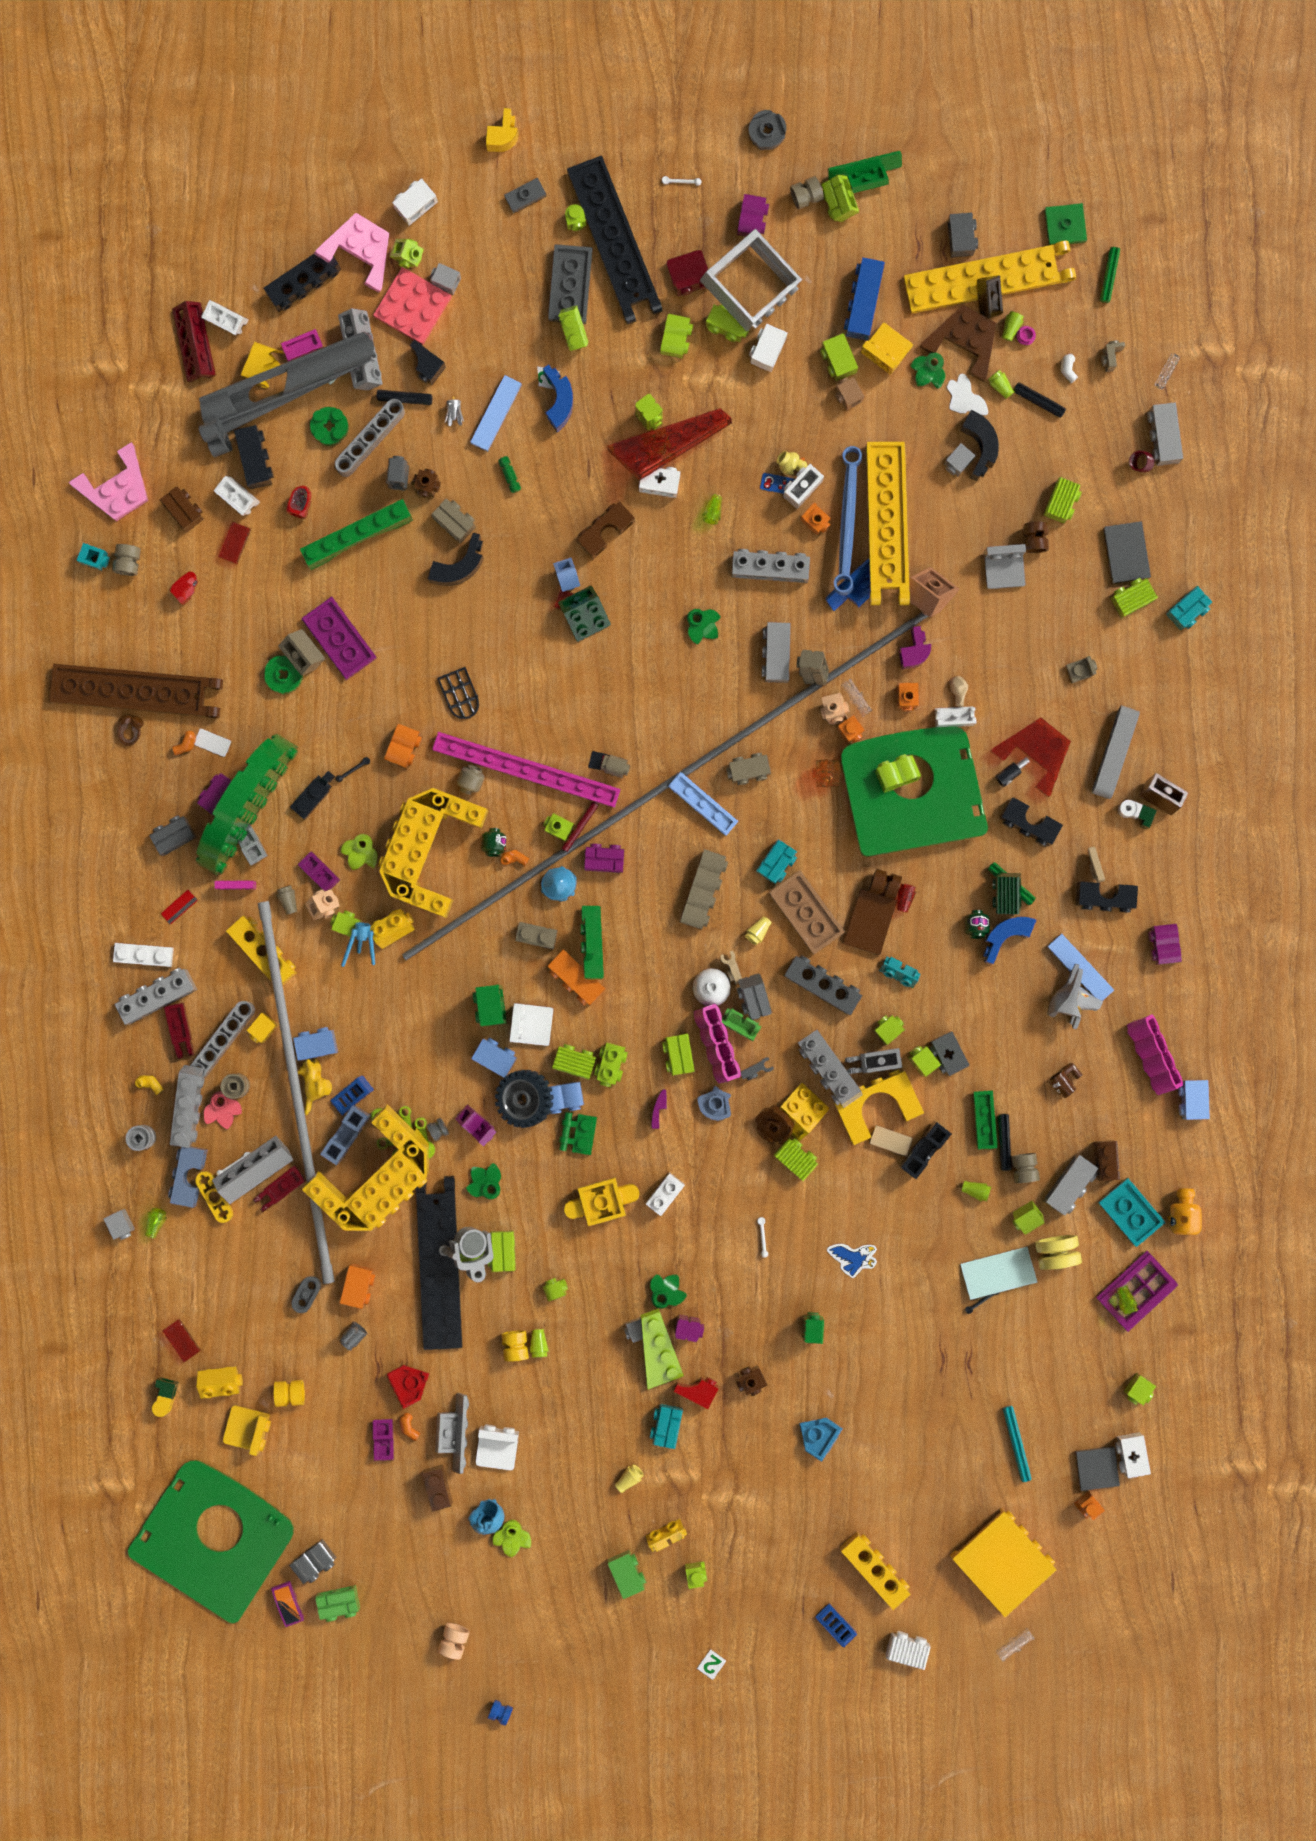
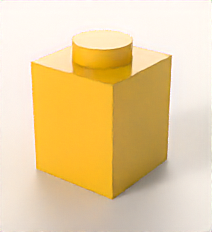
[246,1013,279,1043]

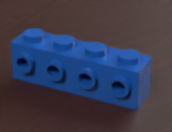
[844,257,885,341]

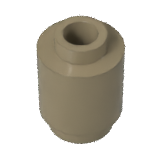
[601,755,630,778]

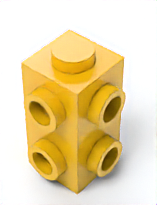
[370,908,415,949]
[197,1366,243,1399]

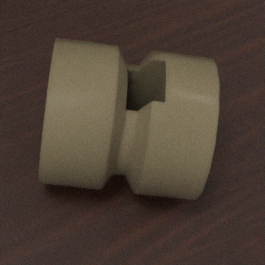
[790,176,824,210]
[112,544,141,576]
[220,1073,250,1099]
[1011,1153,1040,1183]

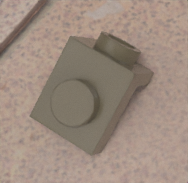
[1101,340,1125,372]

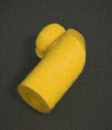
[135,1075,164,1095]

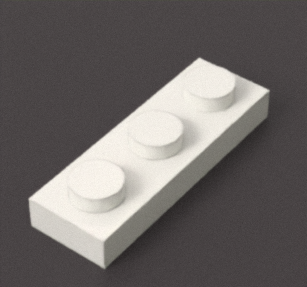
[113,943,174,967]

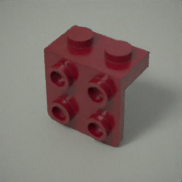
[666,250,708,297]

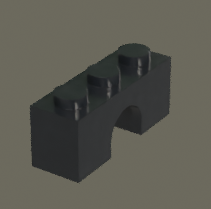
[999,797,1063,847]
[1076,882,1138,913]
[899,1121,952,1179]

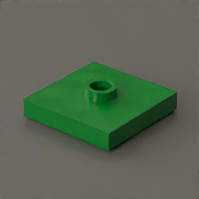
[1044,203,1087,245]

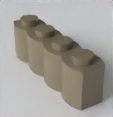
[680,849,728,930]

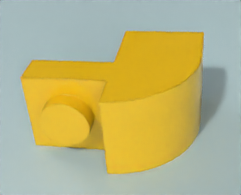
[486,108,519,152]

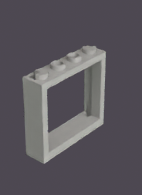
[700,229,802,331]

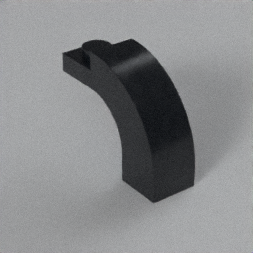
[960,410,999,481]
[428,533,484,586]

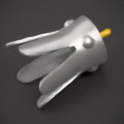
[444,396,464,426]

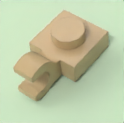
[720,951,742,984]

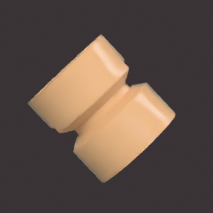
[438,1623,470,1659]

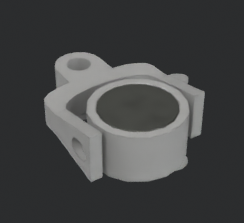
[439,1227,493,1282]

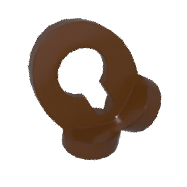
[117,715,144,746]

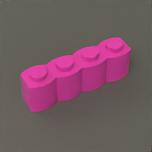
[694,1004,741,1084]
[1127,1014,1183,1095]

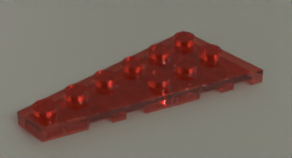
[607,408,732,481]

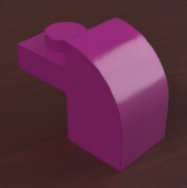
[899,626,931,670]
[455,1104,496,1146]

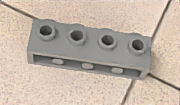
[338,308,383,391]
[732,549,810,583]
[115,968,197,1025]
[798,1030,862,1108]
[170,1065,205,1148]
[212,1136,293,1204]

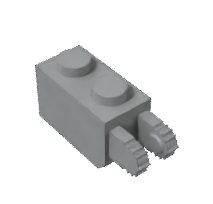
[845,1048,902,1074]

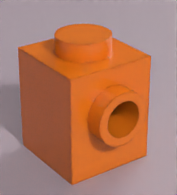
[897,683,919,712]
[836,715,865,744]

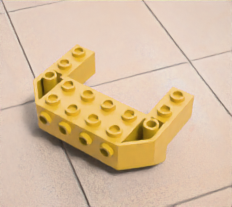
[378,788,488,918]
[302,1104,429,1231]

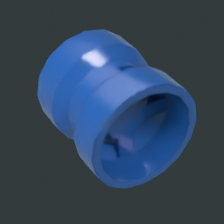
[488,1700,513,1726]

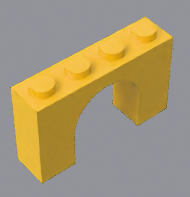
[833,1069,924,1145]

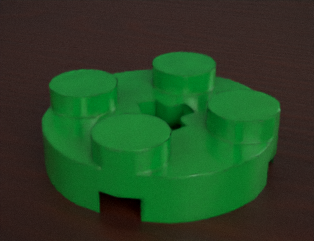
[310,407,349,446]
[264,656,304,695]

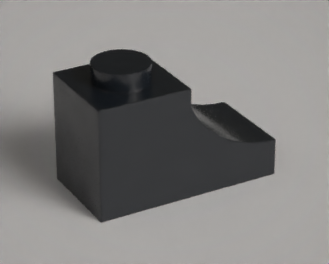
[410,340,446,385]

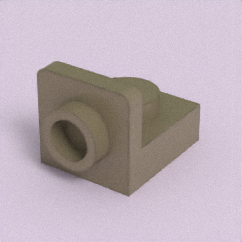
[1065,656,1097,684]

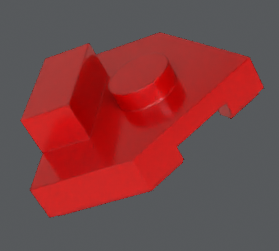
[386,1365,430,1409]

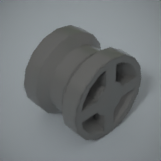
[427,1117,449,1142]

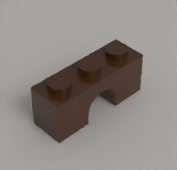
[577,501,635,560]

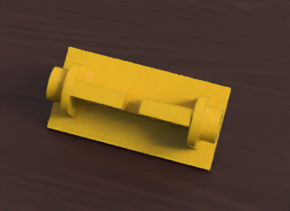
[646,1519,687,1552]

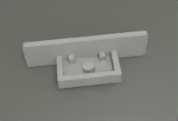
[435,1393,469,1474]

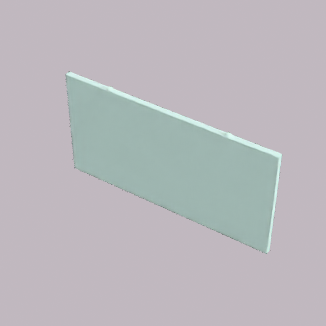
[960,1247,1037,1300]

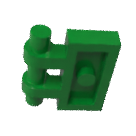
[558,1112,597,1155]

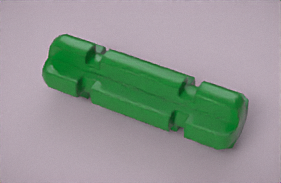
[498,456,521,493]

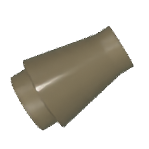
[276,885,297,915]

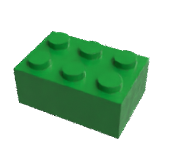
[472,984,507,1027]

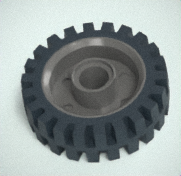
[495,1070,554,1128]

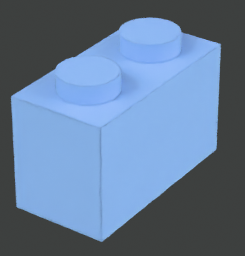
[1178,1080,1210,1120]

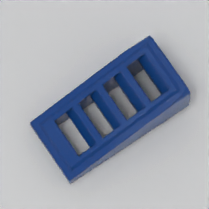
[330,1076,374,1115]
[815,1603,857,1648]

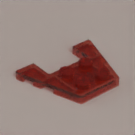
[990,718,1071,798]

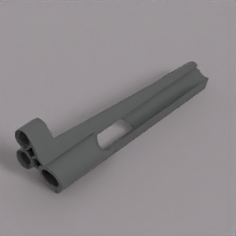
[199,332,374,458]

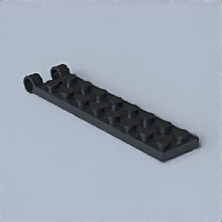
[567,155,663,325]
[415,1176,463,1350]

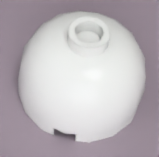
[693,968,731,1006]

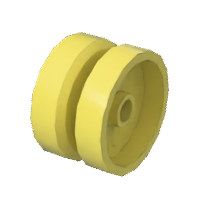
[1035,1235,1082,1270]

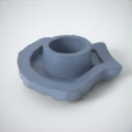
[698,1086,731,1121]

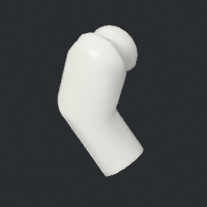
[1060,354,1078,383]

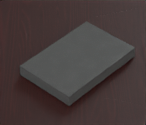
[1103,521,1151,584]

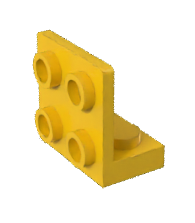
[860,323,913,375]
[779,1083,829,1141]

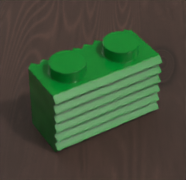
[802,1312,824,1344]

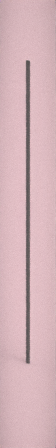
[402,612,929,961]

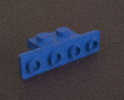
[825,558,870,611]

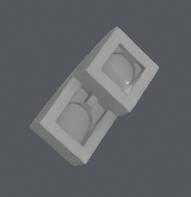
[238,824,268,866]

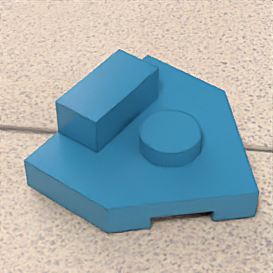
[800,1418,843,1462]

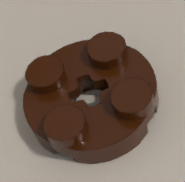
[755,1105,794,1144]

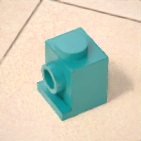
[77,543,110,571]

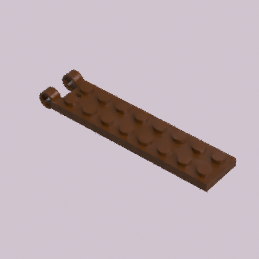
[49,664,223,718]

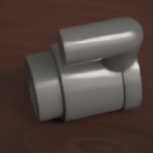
[339,1321,368,1351]

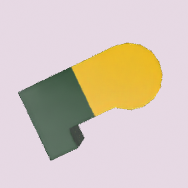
[152,1377,179,1417]

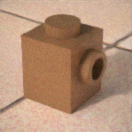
[835,377,865,411]

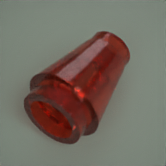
[897,883,917,913]

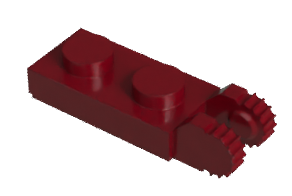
[164,1003,195,1059]
[253,1165,306,1212]

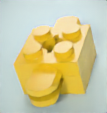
[564,1177,639,1226]

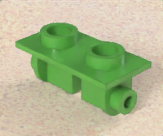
[721,1008,761,1041]

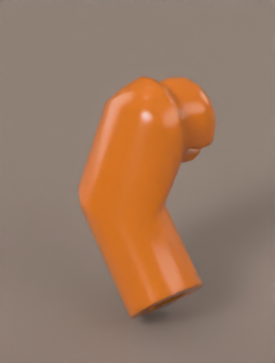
[500,850,530,866]
[399,1413,421,1441]

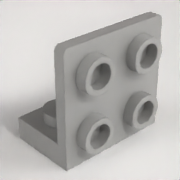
[984,544,1026,589]

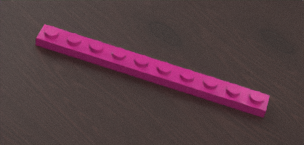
[432,732,621,808]

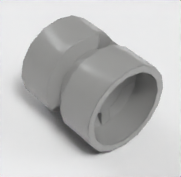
[126,1125,156,1151]

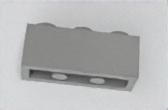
[1147,403,1183,466]
[762,622,791,683]
[1043,1154,1098,1215]

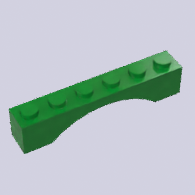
[300,499,413,570]

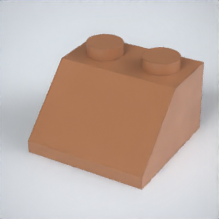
[909,567,959,617]

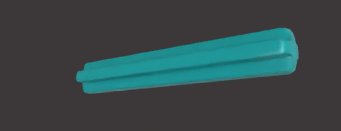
[1003,1406,1032,1482]

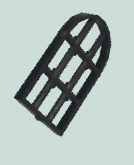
[437,667,480,719]

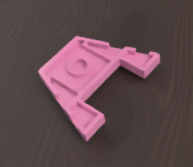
[314,213,389,293]
[69,442,148,521]

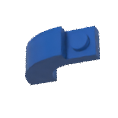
[543,365,573,433]
[983,917,1036,965]

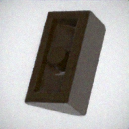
[977,275,1003,318]

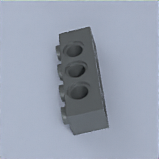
[784,955,863,1016]

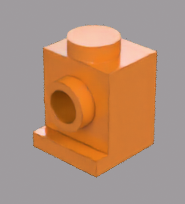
[800,502,831,535]
[1074,1491,1105,1520]

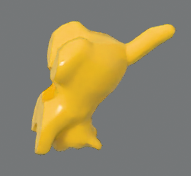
[297,1059,332,1115]

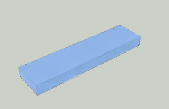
[471,375,522,452]
[668,772,738,836]
[1047,934,1114,1001]

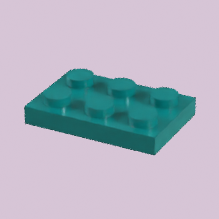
[1098,1178,1166,1247]

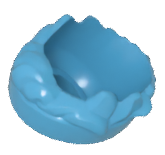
[541,866,577,902]
[468,1499,505,1535]

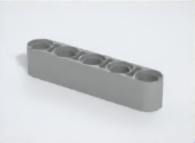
[335,399,405,477]
[1092,705,1140,799]
[190,1001,255,1078]

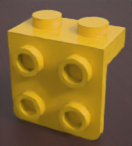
[223,1405,271,1456]

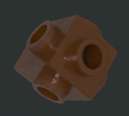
[412,469,441,498]
[736,1366,768,1396]

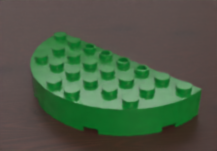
[196,734,298,876]

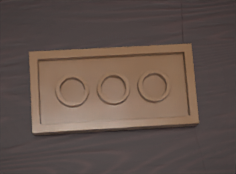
[769,870,845,955]

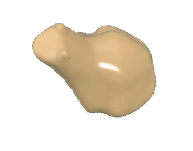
[949,676,968,708]

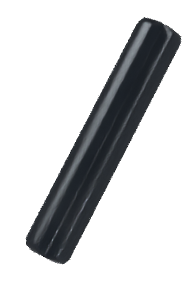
[1014,382,1066,418]
[376,390,433,405]
[998,1114,1012,1171]

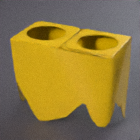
[241,342,284,388]

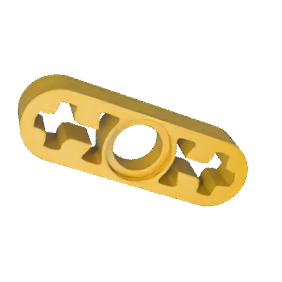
[196,1171,233,1223]

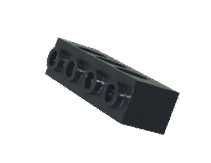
[263,254,341,312]

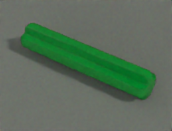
[1100,247,1120,303]
[988,862,1036,905]

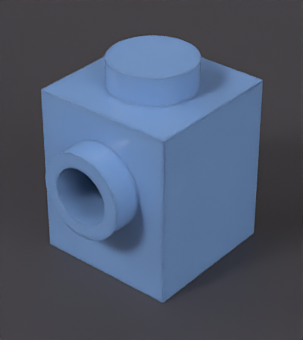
[553,558,580,592]

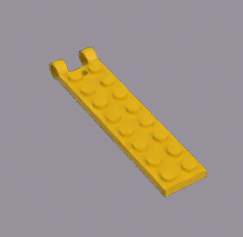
[903,241,1076,314]
[866,442,910,605]

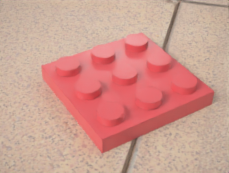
[373,267,452,345]

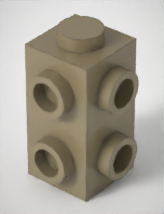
[726,753,771,785]

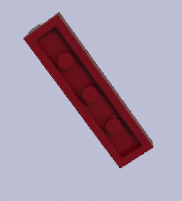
[172,301,216,382]

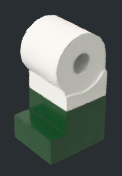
[1118,800,1157,829]

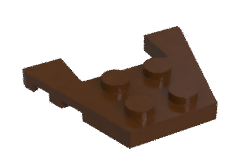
[920,305,996,382]

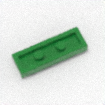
[973,1090,997,1150]

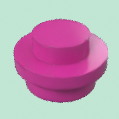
[1016,326,1036,345]

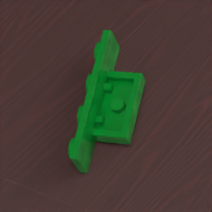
[828,151,902,193]
[579,906,604,980]

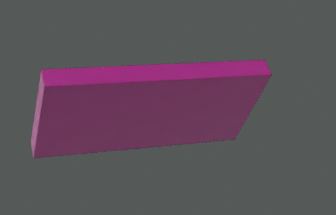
[301,596,377,680]

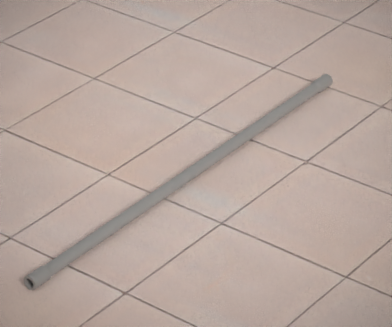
[257,901,335,1284]

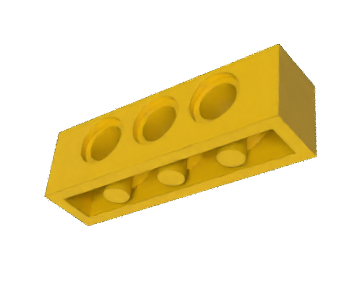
[226,916,297,985]
[840,1532,911,1610]

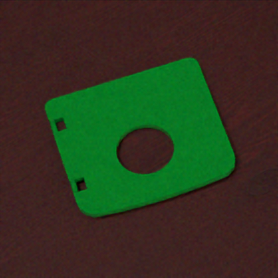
[841,726,988,857]
[128,1460,294,1623]

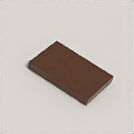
[843,889,897,955]

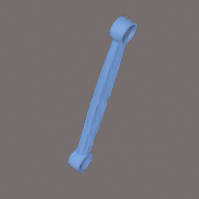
[834,446,862,596]

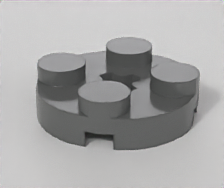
[748,110,786,150]

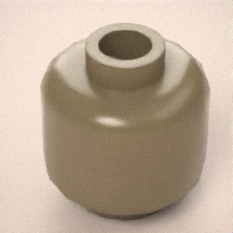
[457,765,485,795]

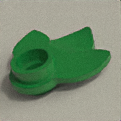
[910,352,946,389]
[687,609,721,645]
[466,1163,501,1199]
[650,1274,687,1309]

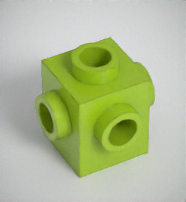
[390,239,424,269]

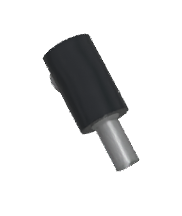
[995,757,1030,787]

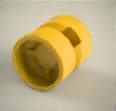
[501,1330,529,1362]
[274,1380,305,1407]

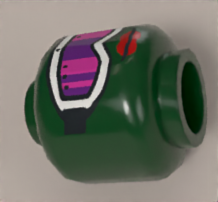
[481,828,507,857]
[965,910,990,939]

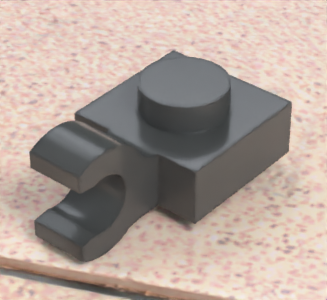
[740,1057,774,1081]

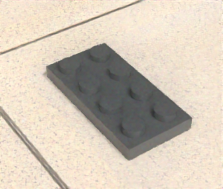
[548,244,593,324]

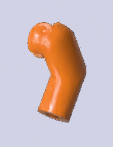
[172,730,196,756]

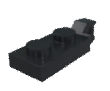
[290,771,335,820]

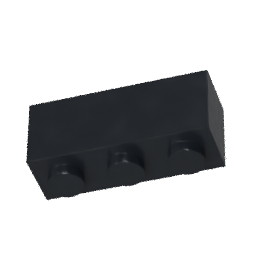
[234,425,274,490]

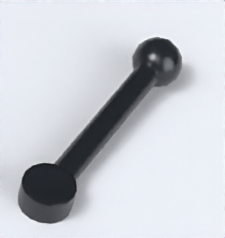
[335,757,370,782]
[965,1292,1000,1314]

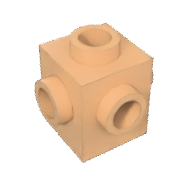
[821,693,850,725]
[305,890,340,920]

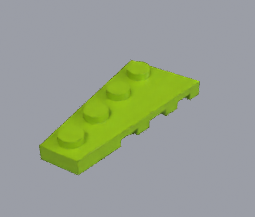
[640,1308,684,1389]

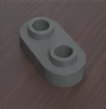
[292,1276,321,1313]

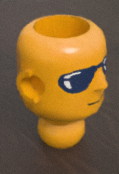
[1167,1188,1202,1235]

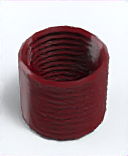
[1129,450,1155,473]

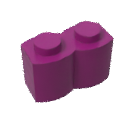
[737,194,769,237]
[1149,924,1182,965]

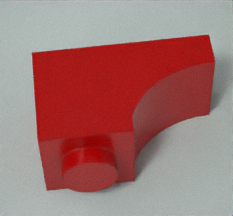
[674,1377,719,1409]

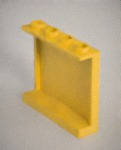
[950,1508,1056,1617]

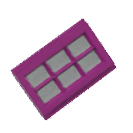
[1096,1250,1178,1332]

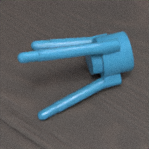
[341,922,375,967]

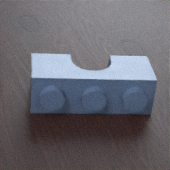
[320,1105,371,1165]
[168,1146,208,1208]

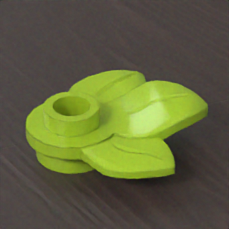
[341,834,378,870]
[493,1520,531,1557]

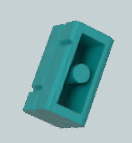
[1166,586,1213,630]
[756,839,797,884]
[649,1404,683,1449]

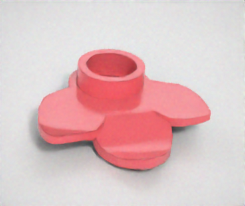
[204,1091,242,1129]

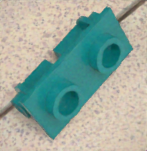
[879,956,921,988]

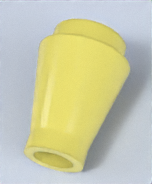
[745,916,772,945]
[615,1464,644,1493]

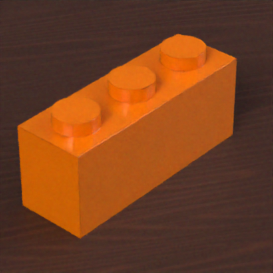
[548,949,606,1006]

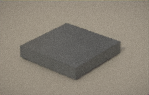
[1075,1446,1120,1491]

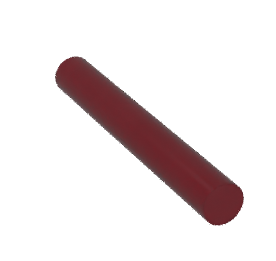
[561,802,599,852]

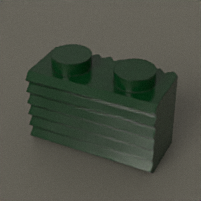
[992,873,1021,915]

